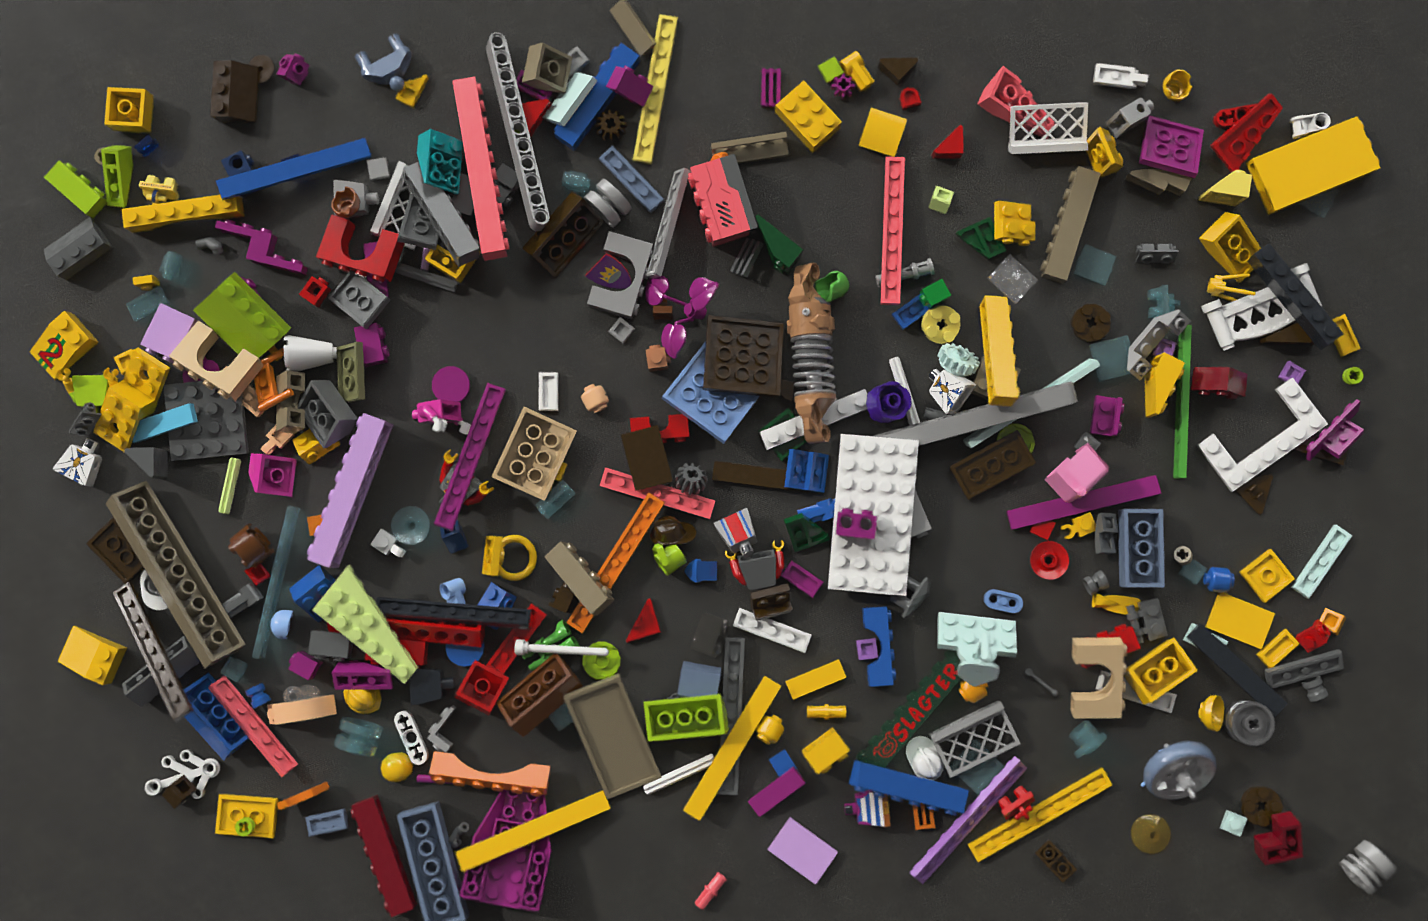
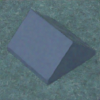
[677,661,721,698]

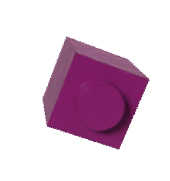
[288,651,323,680]

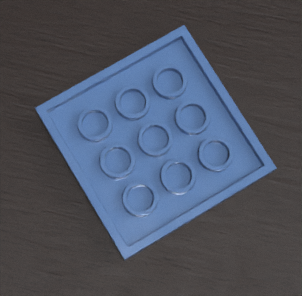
[661,341,760,444]

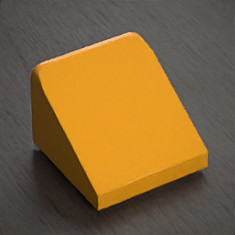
[1320,608,1346,635]

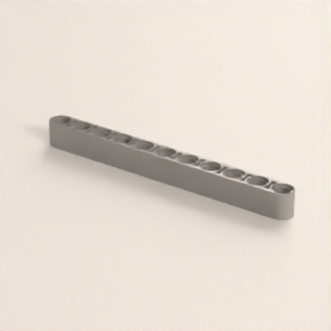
[486,32,549,231]
[872,382,1078,446]

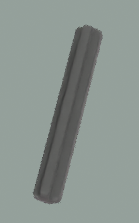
[395,262,458,292]

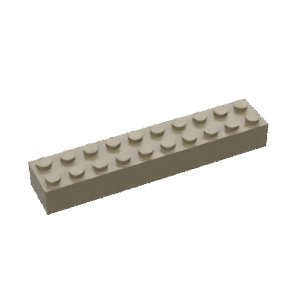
[106,481,246,669]

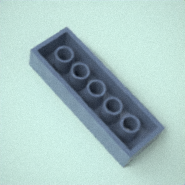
[397,801,469,921]

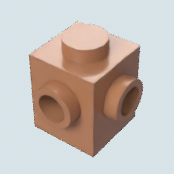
[646,345,671,372]

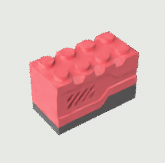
[688,152,758,247]

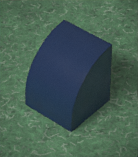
[440,519,469,554]

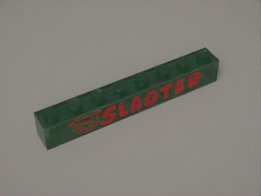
[855,650,962,768]

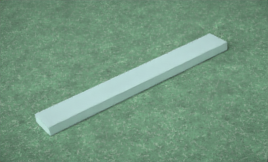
[963,358,1100,448]

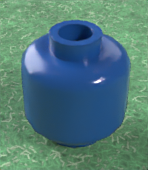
[1203,567,1235,593]

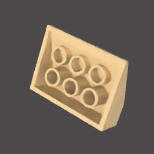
[491,407,577,501]

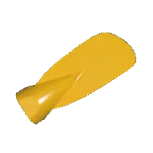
[1092,593,1141,615]

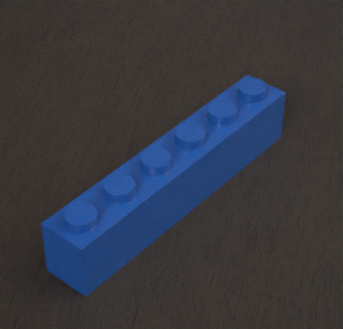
[554,43,640,151]
[849,760,969,815]

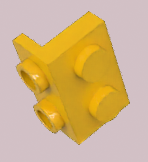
[292,429,340,464]

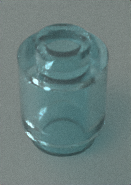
[562,170,591,193]
[159,251,183,281]

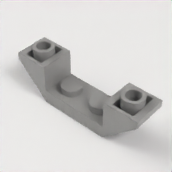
[1127,309,1191,381]

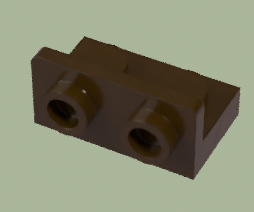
[750,584,793,621]

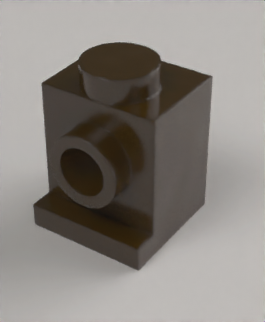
[548,582,575,613]

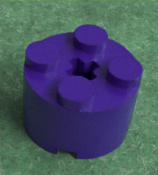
[866,381,911,423]

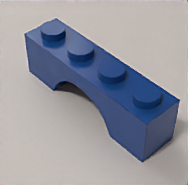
[862,606,896,687]

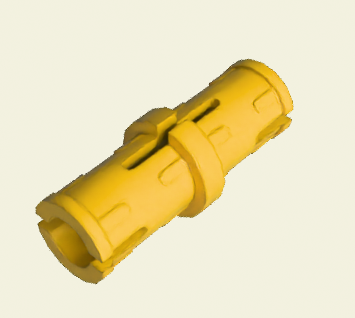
[807,704,846,720]

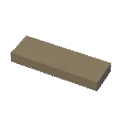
[610,0,656,56]

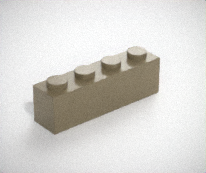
[545,541,614,615]

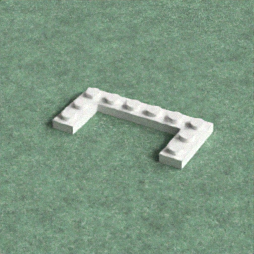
[1196,378,1328,492]

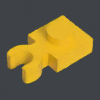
[1060,512,1096,539]

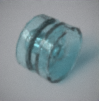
[334,717,384,756]

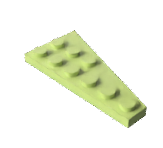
[313,565,418,684]

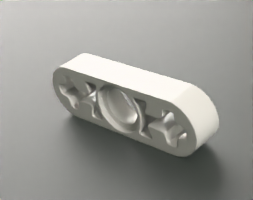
[394,710,429,765]

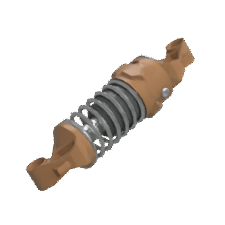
[787,263,837,444]

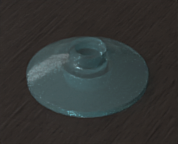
[391,506,430,545]

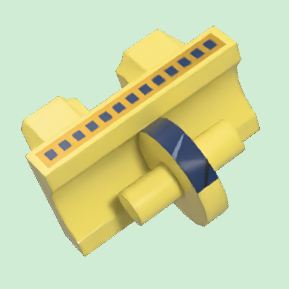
[139,175,179,205]

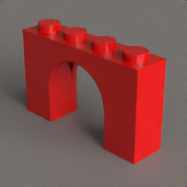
[316,215,405,283]

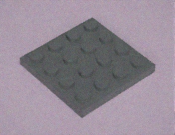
[163,381,249,461]

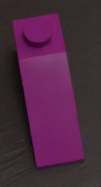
[332,661,393,690]

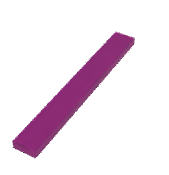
[434,383,506,532]
[1006,475,1161,530]

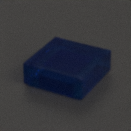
[134,135,159,157]

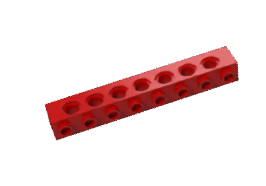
[327,617,485,647]

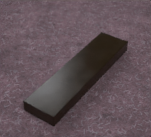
[712,461,788,490]

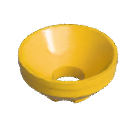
[1199,695,1224,731]

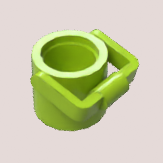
[652,544,687,576]

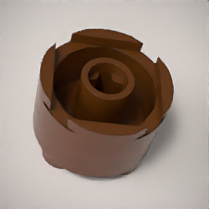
[228,523,275,569]

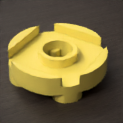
[921,305,960,344]

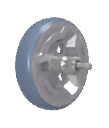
[1143,742,1217,800]

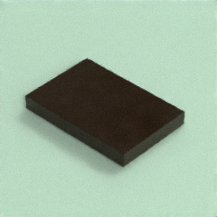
[621,425,673,491]
[86,517,144,584]

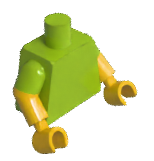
[56,367,119,413]

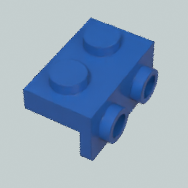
[478,582,517,630]

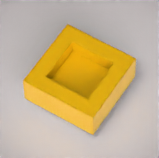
[133,275,159,291]

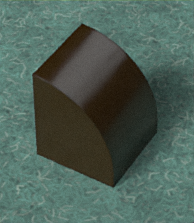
[162,775,197,809]

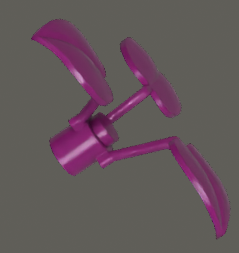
[645,275,719,359]

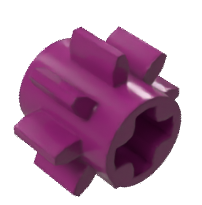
[831,74,855,100]

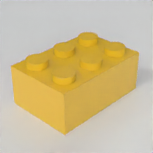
[775,80,842,153]
[1123,638,1197,705]

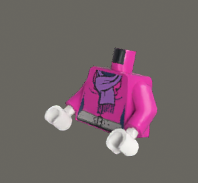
[412,399,471,435]

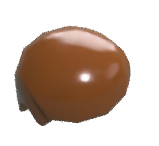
[331,186,361,218]

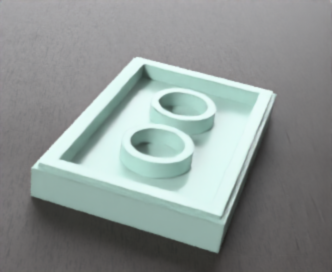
[543,72,597,126]

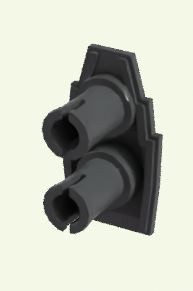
[890,575,932,620]

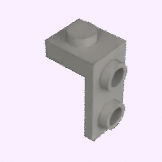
[427,706,457,753]

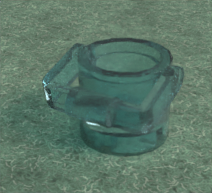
[1069,720,1107,759]

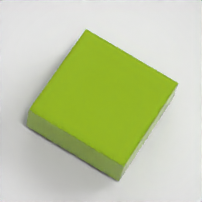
[818,57,844,84]

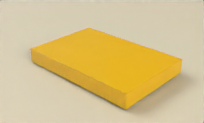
[1205,592,1275,649]
[215,794,279,838]

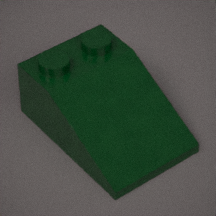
[755,214,803,275]

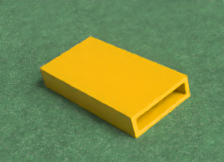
[1246,116,1380,215]

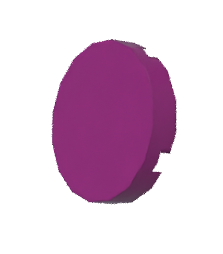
[432,366,470,402]

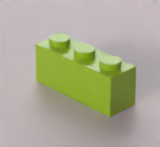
[44,161,107,218]

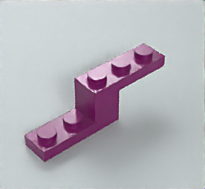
[215,219,308,276]

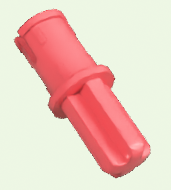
[695,872,727,909]

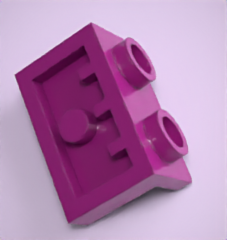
[1090,395,1124,437]

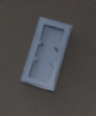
[305,808,349,837]

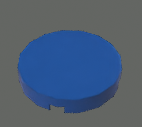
[445,641,485,667]

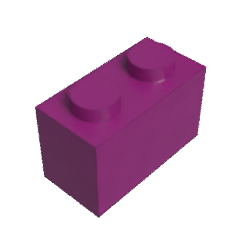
[606,66,654,107]
[354,323,389,367]

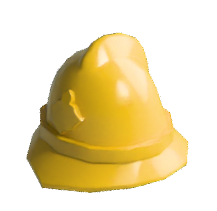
[343,689,382,714]

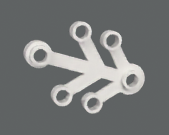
[145,749,220,804]

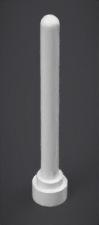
[515,639,609,656]

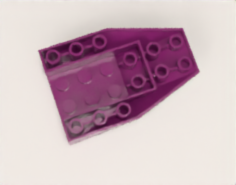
[460,789,551,913]

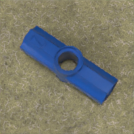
[797,498,835,523]

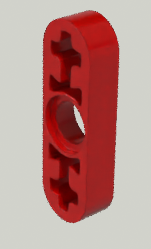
[1213,104,1256,129]

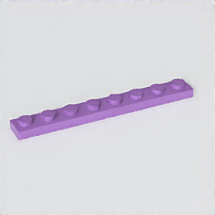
[910,756,1027,884]

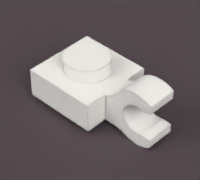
[370,529,406,558]

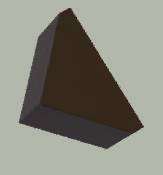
[878,57,918,86]

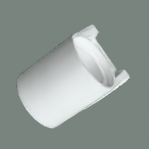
[1289,113,1331,139]

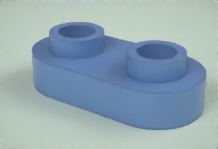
[983,589,1023,613]

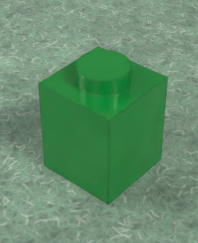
[919,279,951,309]

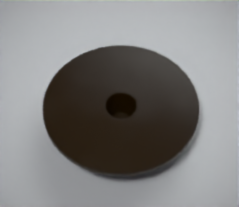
[249,55,274,83]

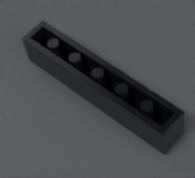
[1247,243,1344,351]

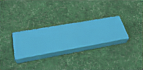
[133,403,198,443]

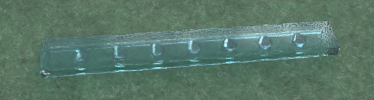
[252,506,300,659]

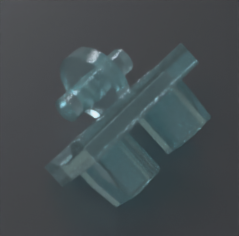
[1148,285,1180,319]

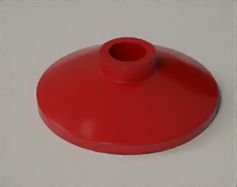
[1030,541,1069,580]

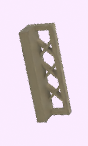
[711,132,789,164]

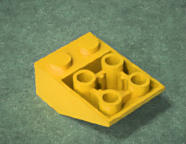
[1145,352,1185,418]

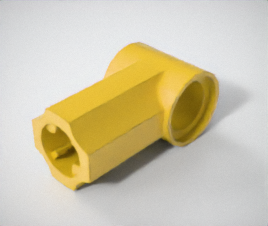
[840,51,875,92]

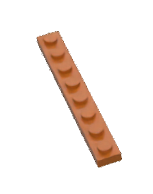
[566,492,665,633]

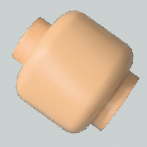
[581,384,609,413]

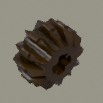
[595,109,627,143]

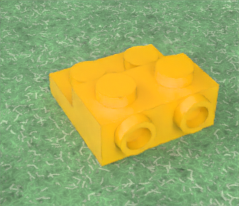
[994,201,1035,246]

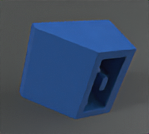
[289,565,335,623]

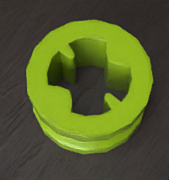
[1342,367,1363,385]
[235,817,255,836]

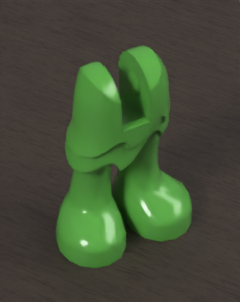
[522,620,580,671]

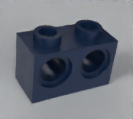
[221,150,258,198]

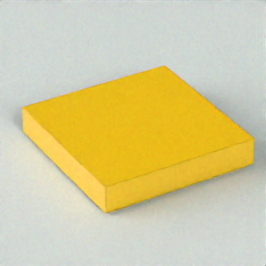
[1239,549,1295,603]

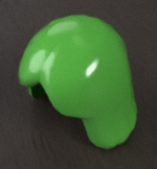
[815,271,849,302]

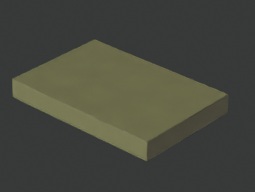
[337,342,365,403]

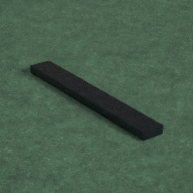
[376,597,532,629]

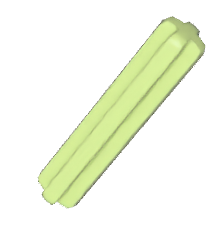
[218,458,241,514]

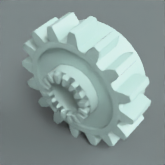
[937,343,980,377]

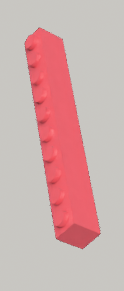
[452,77,510,261]

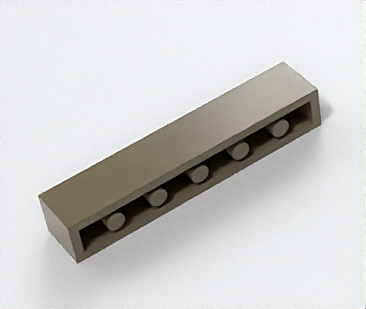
[1040,166,1101,284]

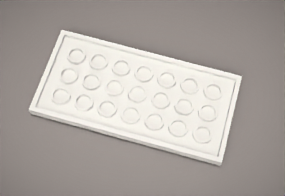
[828,434,919,596]

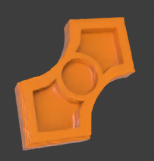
[276,782,330,810]

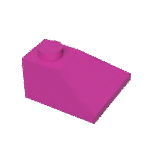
[248,453,297,497]

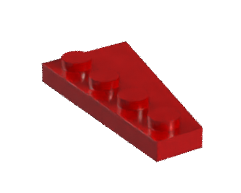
[1210,93,1283,173]

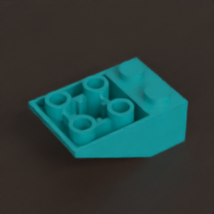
[417,129,463,195]

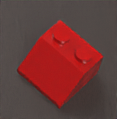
[455,660,509,716]

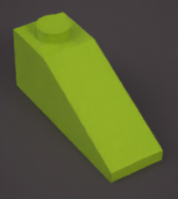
[101,145,133,207]

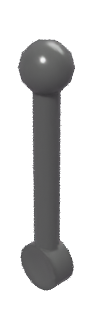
[1025,668,1059,697]

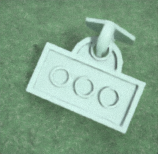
[937,612,1017,686]

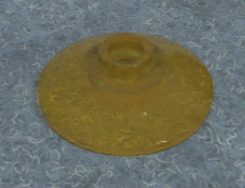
[1131,814,1170,854]

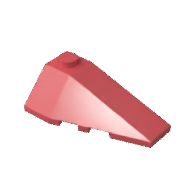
[978,66,1055,139]

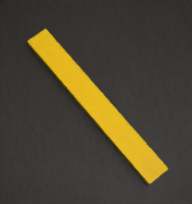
[683,675,781,821]
[967,767,1113,862]
[456,791,611,871]

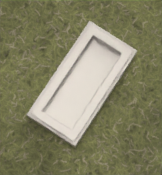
[539,372,559,411]

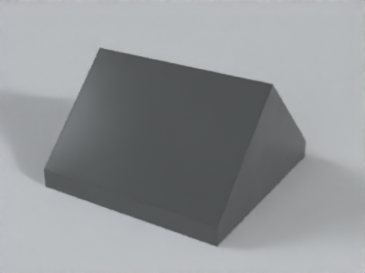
[124,448,168,480]

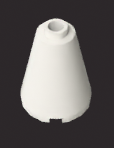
[284,335,337,372]

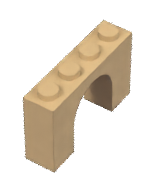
[169,321,264,401]
[1070,638,1127,718]

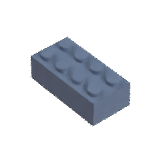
[1118,509,1165,587]

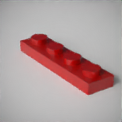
[486,603,547,675]

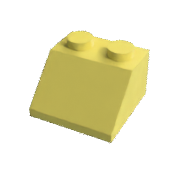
[1199,170,1252,206]

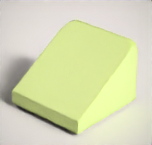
[929,186,954,214]

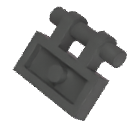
[1126,598,1168,644]

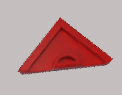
[626,598,661,643]

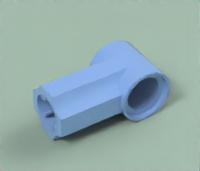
[440,578,466,604]

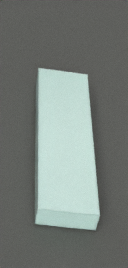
[1291,525,1352,599]

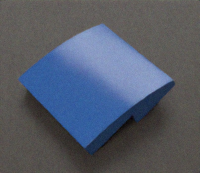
[784,449,829,493]

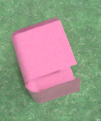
[1045,443,1109,503]

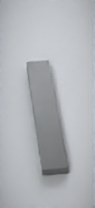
[646,168,690,279]

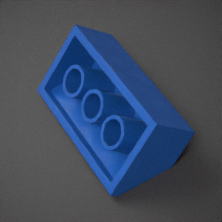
[184,673,250,761]

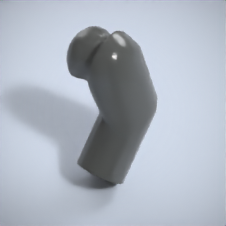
[449,822,469,848]

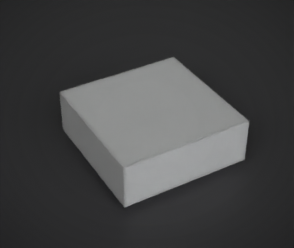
[367,157,390,180]
[608,317,635,344]

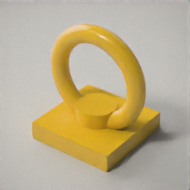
[482,535,537,581]

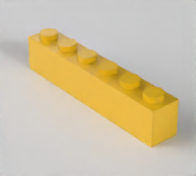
[979,295,1020,407]

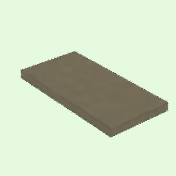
[564,674,662,799]

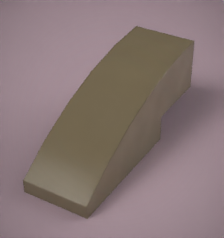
[1125,169,1192,196]

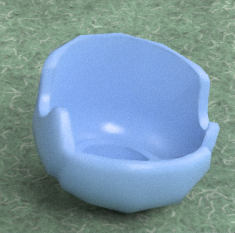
[270,610,293,639]

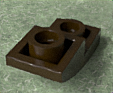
[1035,840,1077,883]

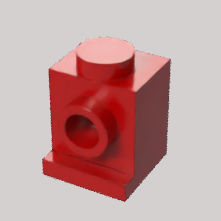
[299,276,331,308]

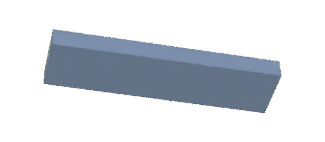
[599,146,664,214]

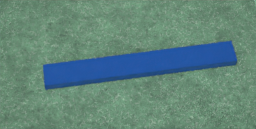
[216,138,371,200]

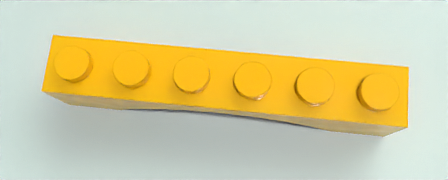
[122,195,244,233]

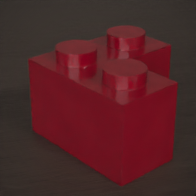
[1191,367,1248,400]
[1254,811,1303,865]

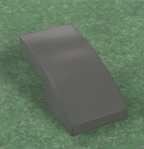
[1095,513,1118,555]

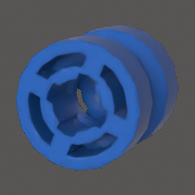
[245,683,271,709]

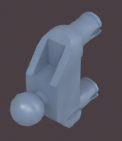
[355,34,411,91]

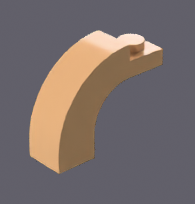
[267,695,337,724]

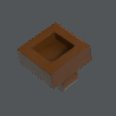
[653,298,673,320]

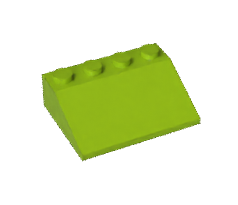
[193,272,291,358]

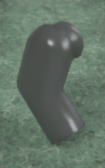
[195,237,223,255]

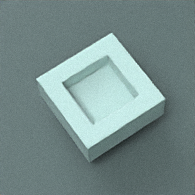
[1220,810,1247,837]

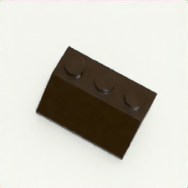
[210,60,260,123]

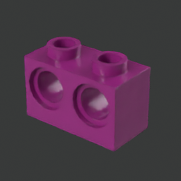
[835,508,877,539]

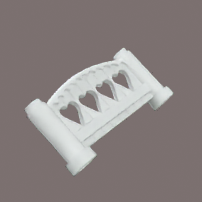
[1201,263,1322,351]

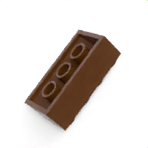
[496,653,583,737]

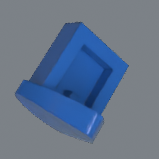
[685,559,717,583]

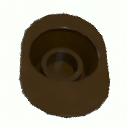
[650,516,696,545]

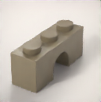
[276,370,305,434]

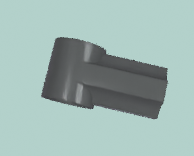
[222,582,264,618]

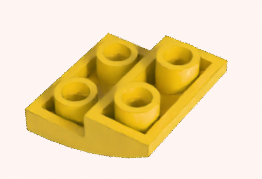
[859,108,907,157]

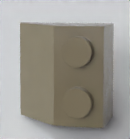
[522,42,573,93]

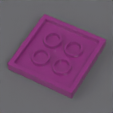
[1139,116,1204,178]

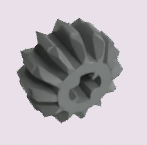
[674,463,708,496]

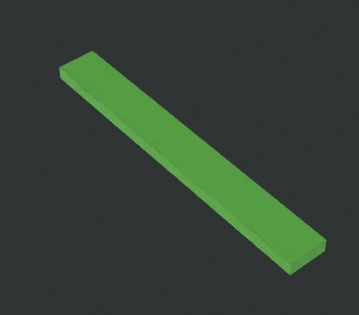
[1173,325,1192,479]

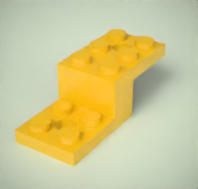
[93,347,170,453]

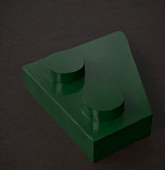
[956,217,1006,260]
[783,513,830,552]

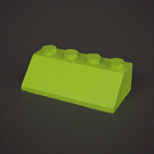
[644,694,729,741]

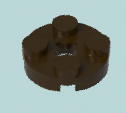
[1071,304,1111,343]
[1241,786,1283,827]

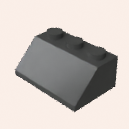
[44,217,113,280]
[298,380,358,448]

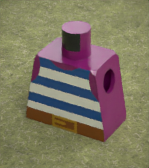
[844,790,890,827]

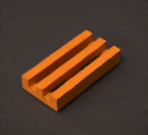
[912,803,935,830]

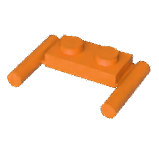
[254,348,294,412]

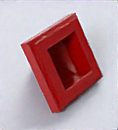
[244,564,271,586]

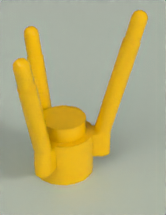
[1207,274,1256,302]

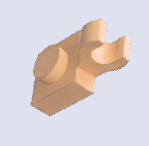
[261,425,294,455]

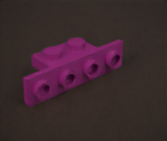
[1306,399,1364,461]

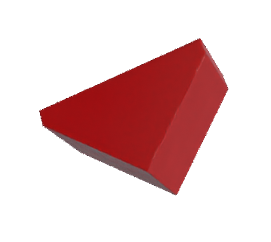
[522,99,551,137]
[931,124,963,158]

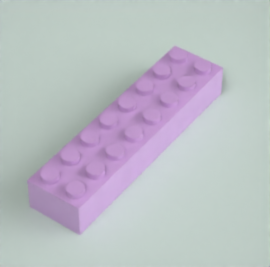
[307,413,393,568]

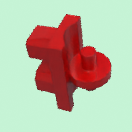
[998,786,1035,821]

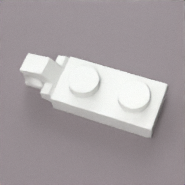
[1093,63,1148,88]

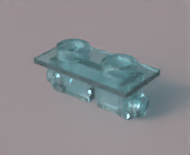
[535,480,576,519]

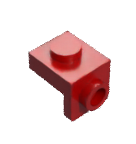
[1295,619,1331,653]

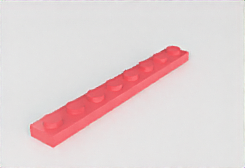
[880,157,905,306]

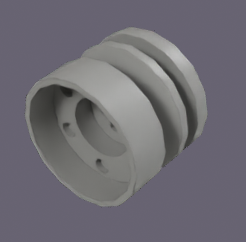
[1339,840,1397,894]

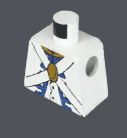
[929,369,976,414]
[53,438,102,487]

